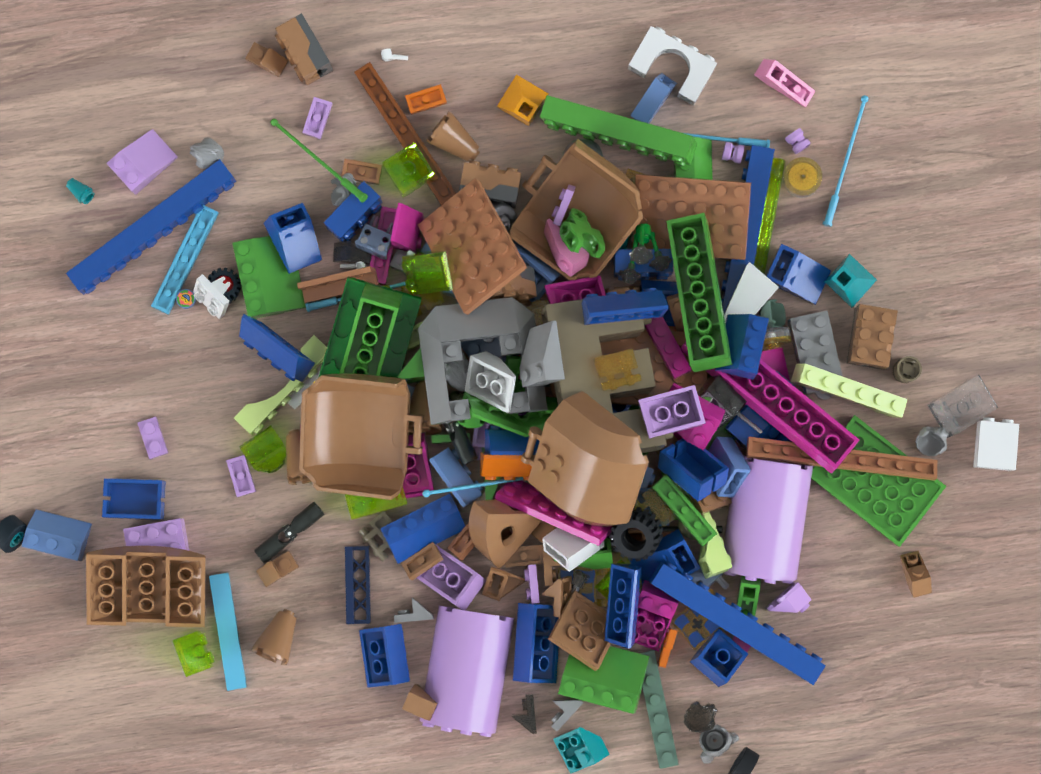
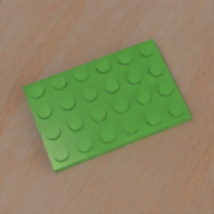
[811,415,946,547]

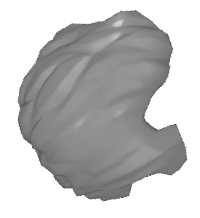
[190,137,224,169]
[331,173,357,206]
[915,426,948,456]

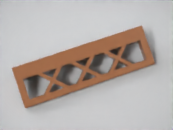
[297,266,379,303]

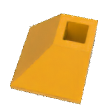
[497,74,549,126]

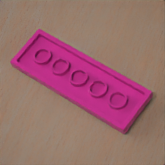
[495,480,612,546]

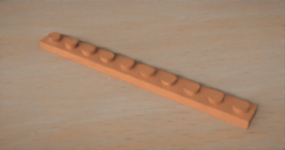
[746,437,938,481]

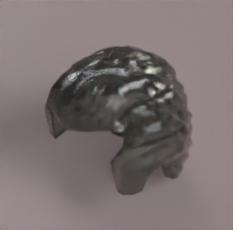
[684,701,718,733]

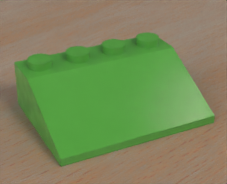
[232,236,306,319]
[558,646,650,714]

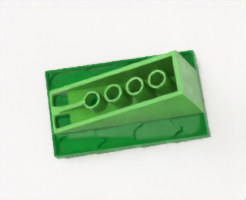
[318,276,422,378]

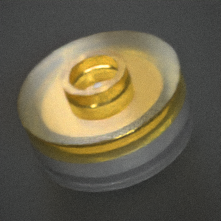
[783,157,822,198]
[763,326,792,350]

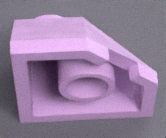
[765,582,811,613]

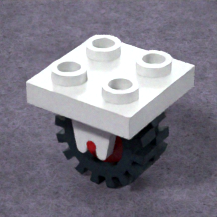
[193,268,241,320]

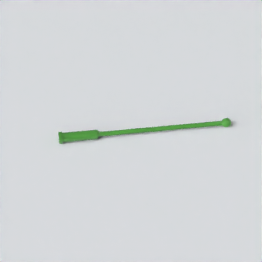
[270,119,368,203]

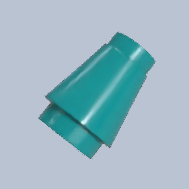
[66,178,95,204]

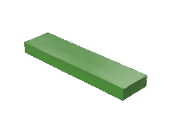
[651,474,718,546]

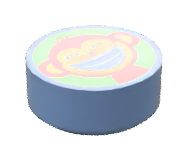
[176,289,196,309]

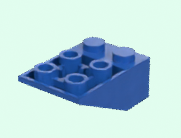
[264,203,322,274]
[766,244,831,305]
[629,529,701,583]

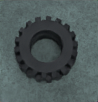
[610,507,663,561]

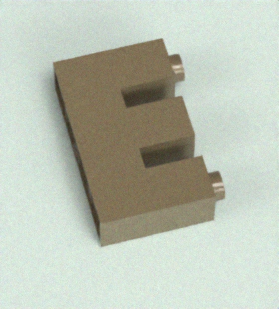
[541,291,673,453]

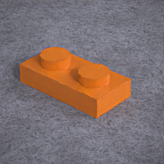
[405,84,447,115]

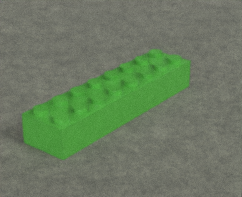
[540,95,697,167]
[666,213,732,372]

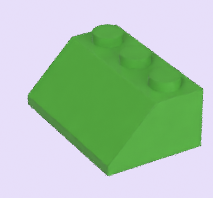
[674,137,713,180]
[397,348,425,384]

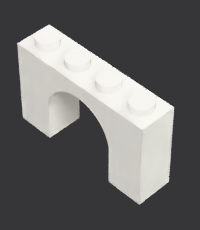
[628,26,717,106]

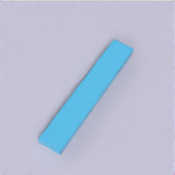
[151,205,219,315]
[209,573,247,691]

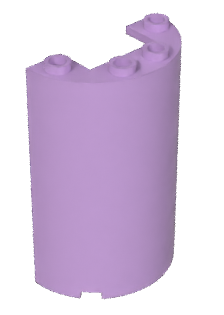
[724,455,813,584]
[420,605,515,737]

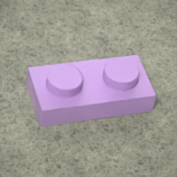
[302,97,333,139]
[552,184,576,226]
[138,417,168,459]
[226,455,256,497]
[524,564,539,604]

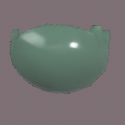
[760,299,786,329]

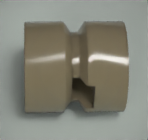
[893,356,922,383]

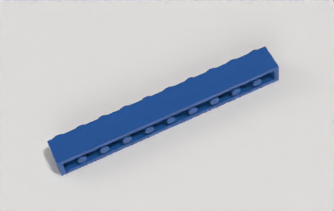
[721,145,775,313]
[66,159,237,295]
[648,561,826,685]

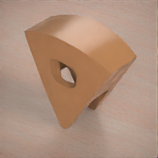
[469,499,542,569]

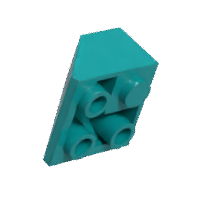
[824,254,877,308]
[553,727,610,774]

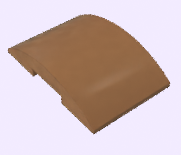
[86,546,206,627]

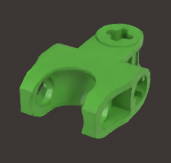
[560,208,605,259]

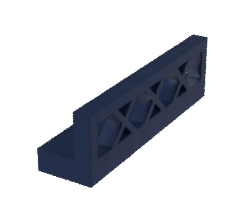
[345,546,371,624]

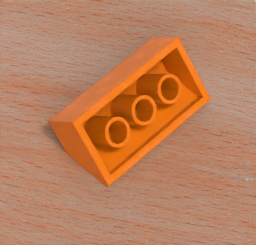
[480,452,535,481]

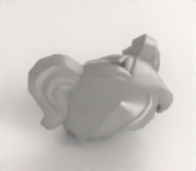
[699,724,739,764]

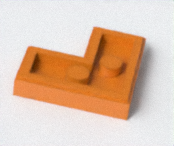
[658,628,677,668]

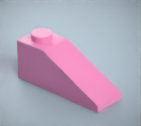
[754,59,815,107]
[544,218,590,277]

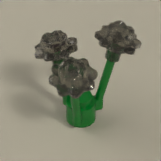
[619,224,672,284]

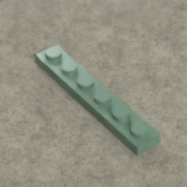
[640,650,679,769]

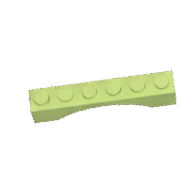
[234,335,327,435]
[791,364,908,418]
[661,472,732,579]

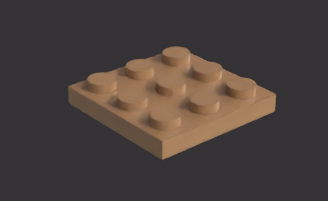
[548,590,611,671]

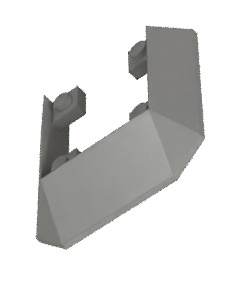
[418,297,548,425]

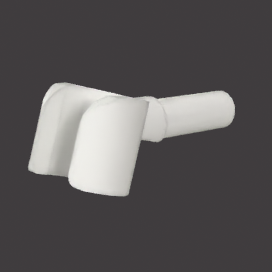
[381,49,408,62]
[340,261,367,269]

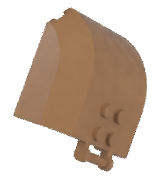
[509,139,643,280]
[299,374,424,500]
[521,391,649,527]

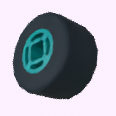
[0,515,27,553]

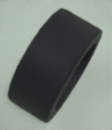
[728,747,759,774]

